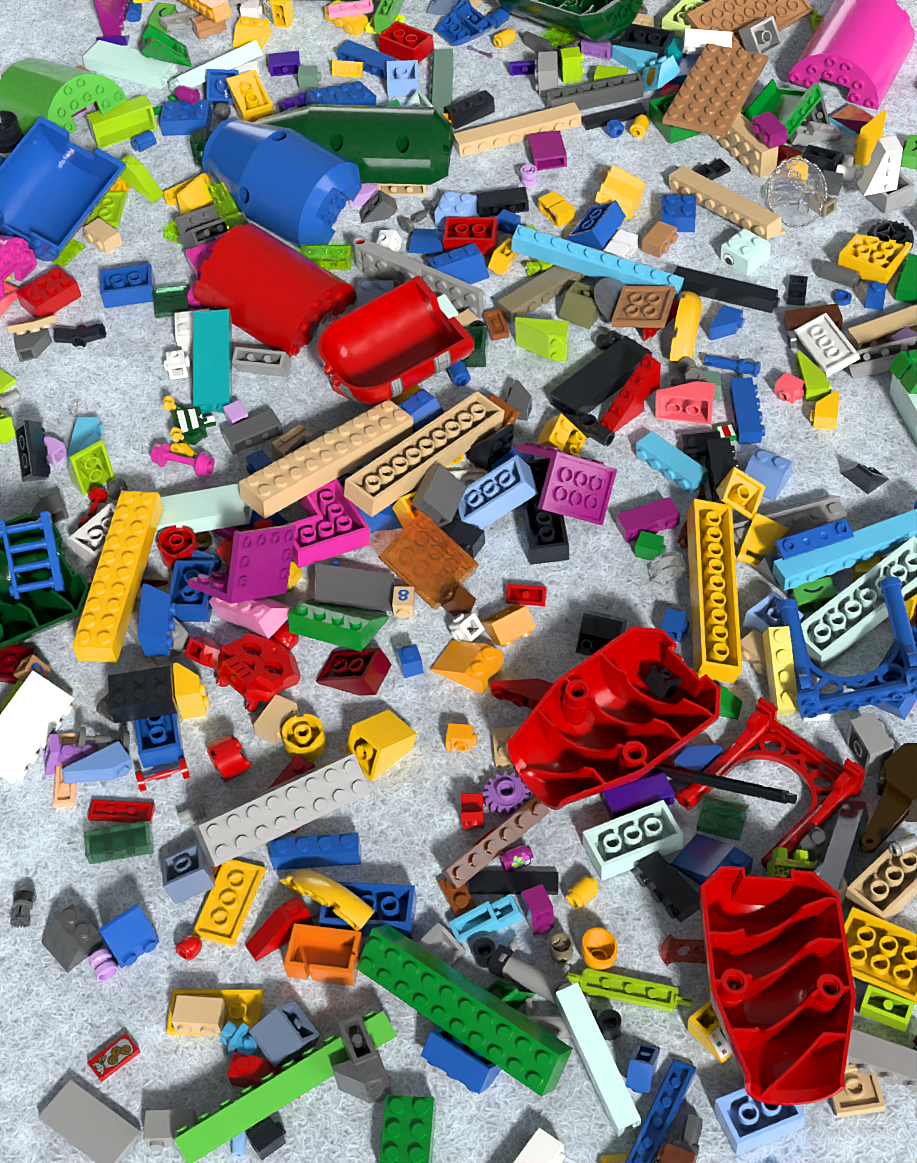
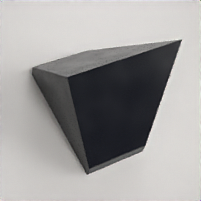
[841,463,889,494]

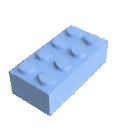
[458,455,538,529]

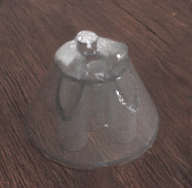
[760,157,827,228]

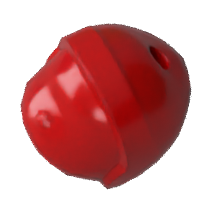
[175,934,202,961]

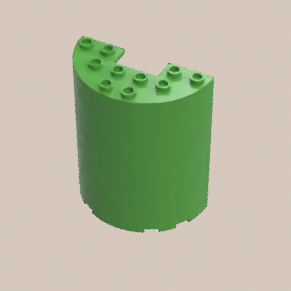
[0,58,127,136]

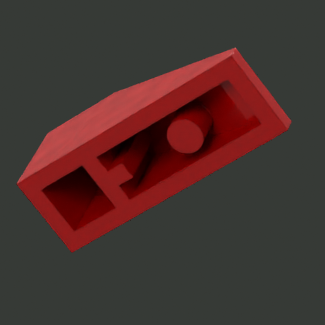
[245,896,314,962]
[227,1052,300,1099]

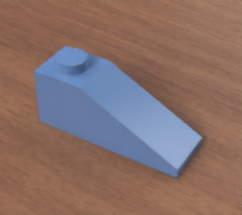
[62,741,132,784]

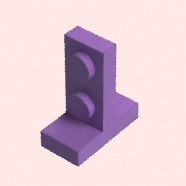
[581,38,612,61]
[43,734,98,775]

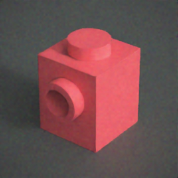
[774,372,805,404]

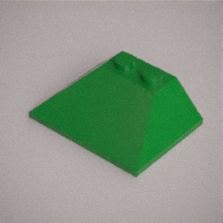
[139,22,192,67]

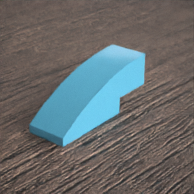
[449,894,525,943]

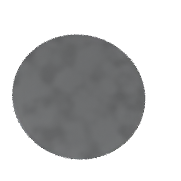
[594,278,627,321]

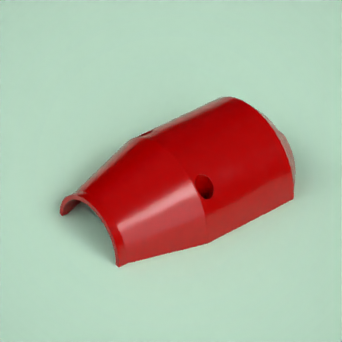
[505,626,721,810]
[698,866,856,1105]

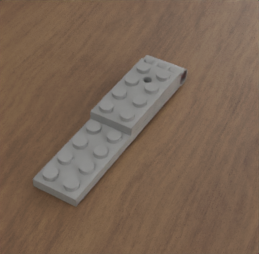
[353,236,484,319]

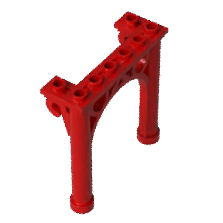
[675,697,865,871]

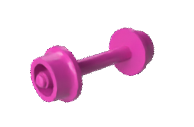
[151,443,215,477]

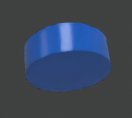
[833,290,852,306]

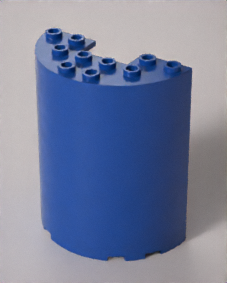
[0,116,126,262]

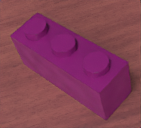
[616,497,680,543]

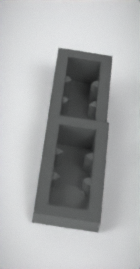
[524,31,561,69]

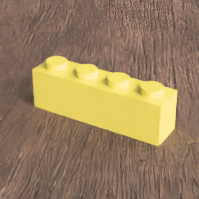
[762,626,799,715]

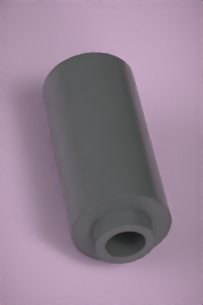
[819,261,861,288]

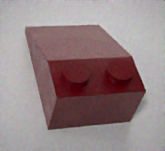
[316,648,392,696]

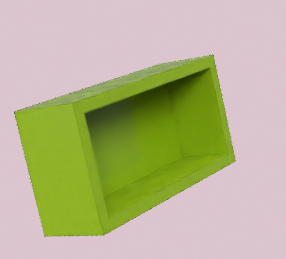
[86,95,157,149]

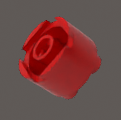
[157,526,199,569]
[205,734,251,783]

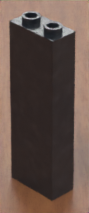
[550,335,652,417]

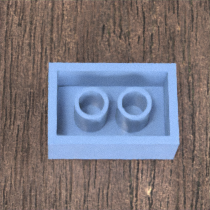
[714,1088,805,1155]

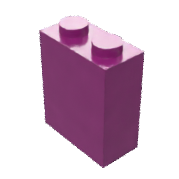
[528,130,567,171]

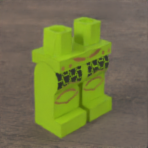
[767,847,814,878]

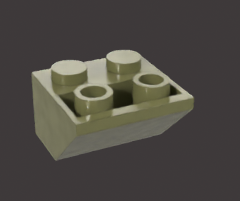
[559,281,602,329]

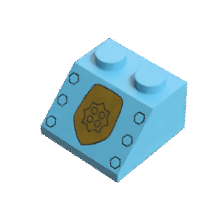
[642,55,681,92]

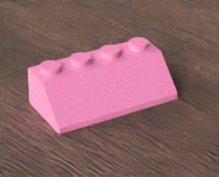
[209,597,292,639]

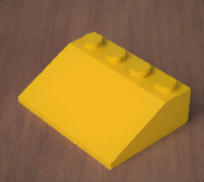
[844,907,917,1004]

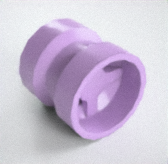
[520,164,537,187]
[89,949,119,982]

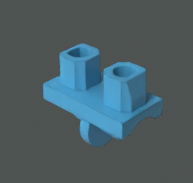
[219,1021,257,1057]

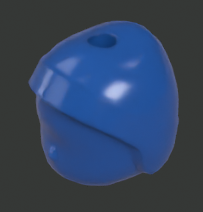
[606,120,624,138]

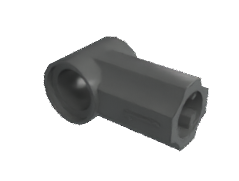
[673,1114,703,1163]

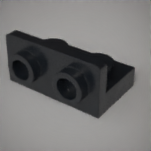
[682,431,721,460]

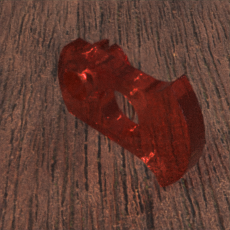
[660,934,706,967]

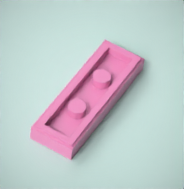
[327,0,374,18]

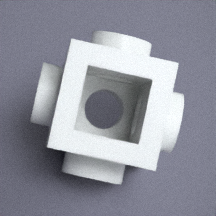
[375,230,402,253]
[164,350,190,380]
[448,613,485,642]

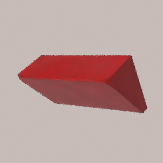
[505,584,548,607]

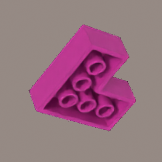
[286,479,370,568]

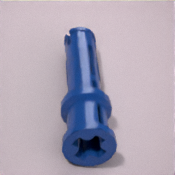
[704,354,761,378]

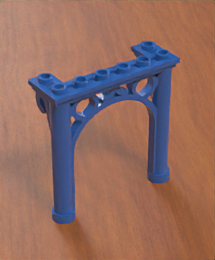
[776,577,917,719]

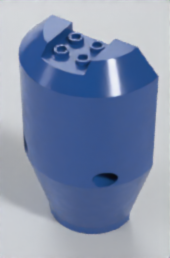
[202,117,362,252]

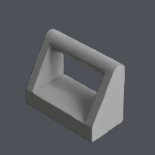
[417,922,466,967]

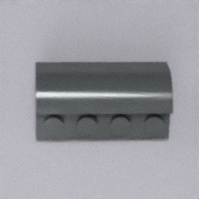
[174,198,248,249]

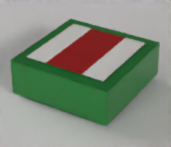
[715,423,738,442]

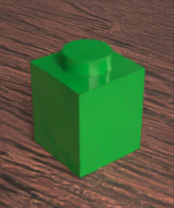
[635,531,667,562]

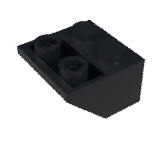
[802,144,844,175]
[470,424,514,471]
[576,610,627,656]

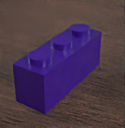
[603,773,674,820]

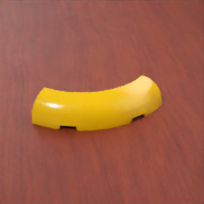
[670,291,703,361]
[279,868,375,931]

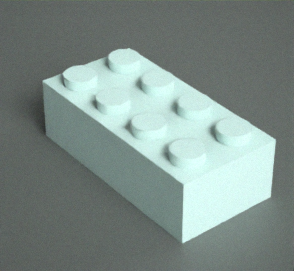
[583,800,683,881]

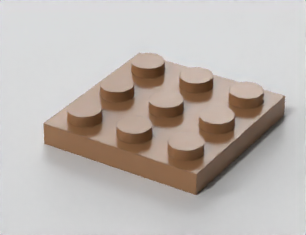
[611,286,676,328]

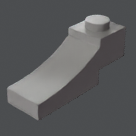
[789,121,842,147]

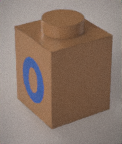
[13,654,51,682]

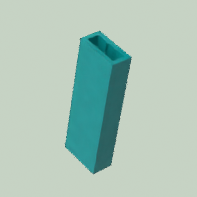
[193,309,232,415]

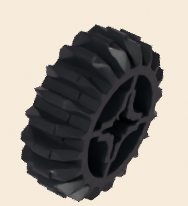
[867,220,914,254]

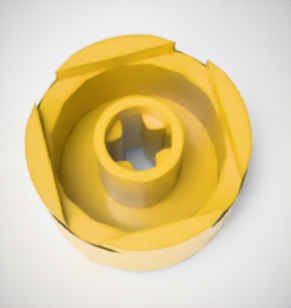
[282,714,327,763]

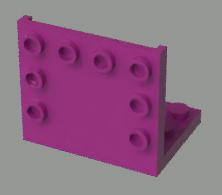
[515,442,617,526]
[188,523,296,604]

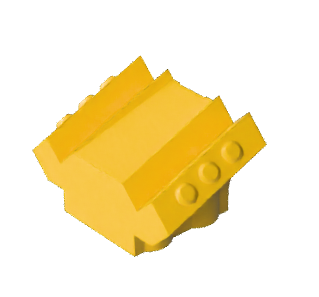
[595,165,646,219]

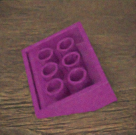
[94,0,128,36]

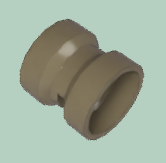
[550,933,573,963]

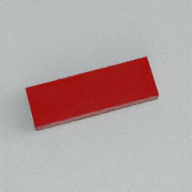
[87,799,156,824]

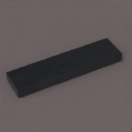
[581,103,647,130]
[468,871,559,895]

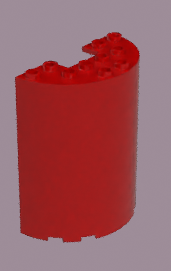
[194,223,357,358]

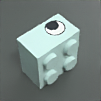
[721,228,771,275]

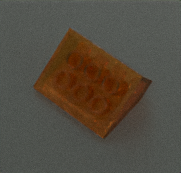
[378,512,479,610]

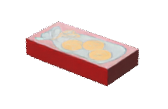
[87,1033,140,1082]

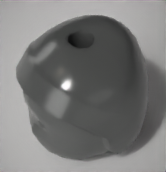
[213,102,231,120]
[107,478,128,499]

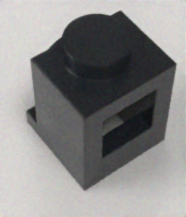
[644,665,683,699]

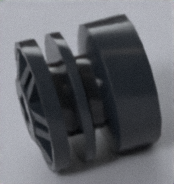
[0,111,24,154]

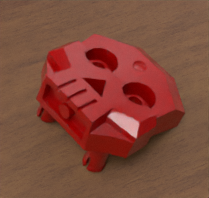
[216,633,301,712]

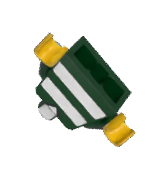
[163,396,216,445]

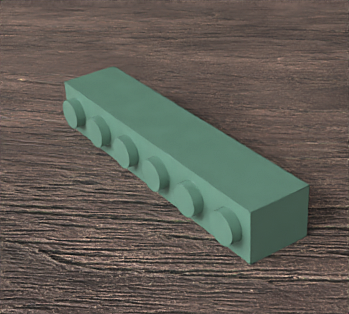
[430,49,454,113]

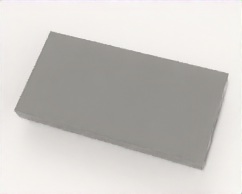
[38,1079,142,1163]

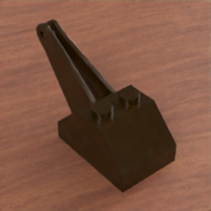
[860,743,917,853]

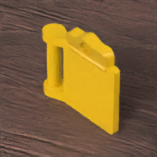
[736,513,789,567]

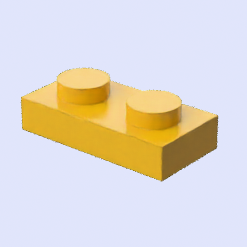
[332,60,364,78]

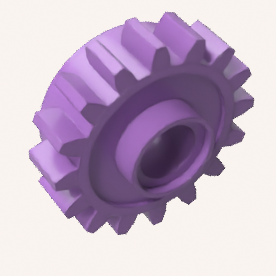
[483,771,531,817]

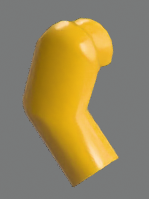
[171,443,197,459]

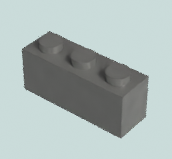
[222,409,283,455]

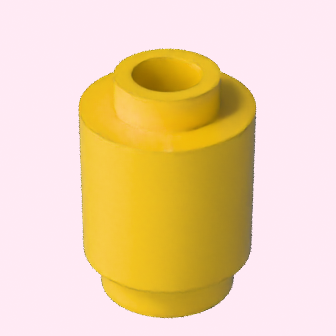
[493,28,516,49]
[630,115,650,138]
[566,876,599,909]

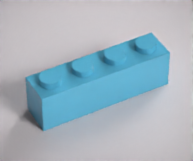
[636,431,708,494]

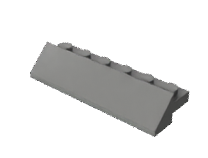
[733,495,848,550]

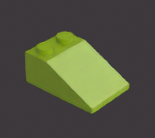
[515,317,570,362]
[68,439,115,496]

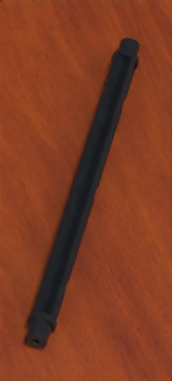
[648,763,797,804]

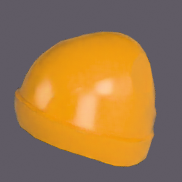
[581,927,618,970]

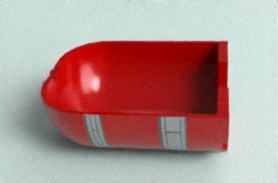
[318,275,474,405]

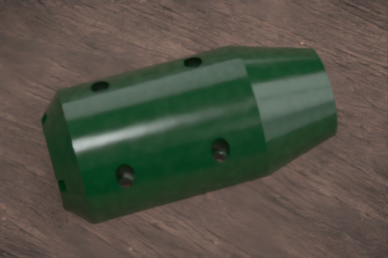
[495,0,643,43]
[255,104,453,185]

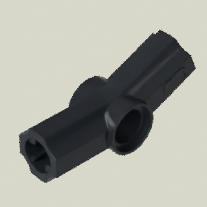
[53,324,107,348]
[562,413,615,447]

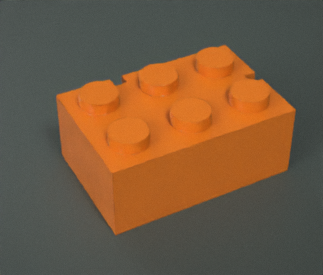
[284,923,364,986]

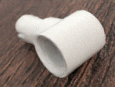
[836,154,855,182]

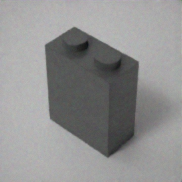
[411,464,467,527]

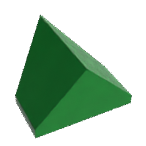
[485,980,536,1010]

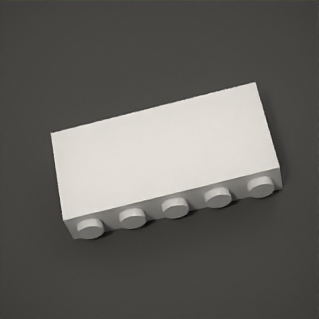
[0,671,74,784]

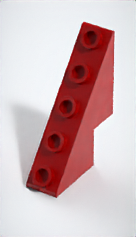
[599,354,661,433]

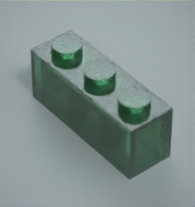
[84,821,154,865]

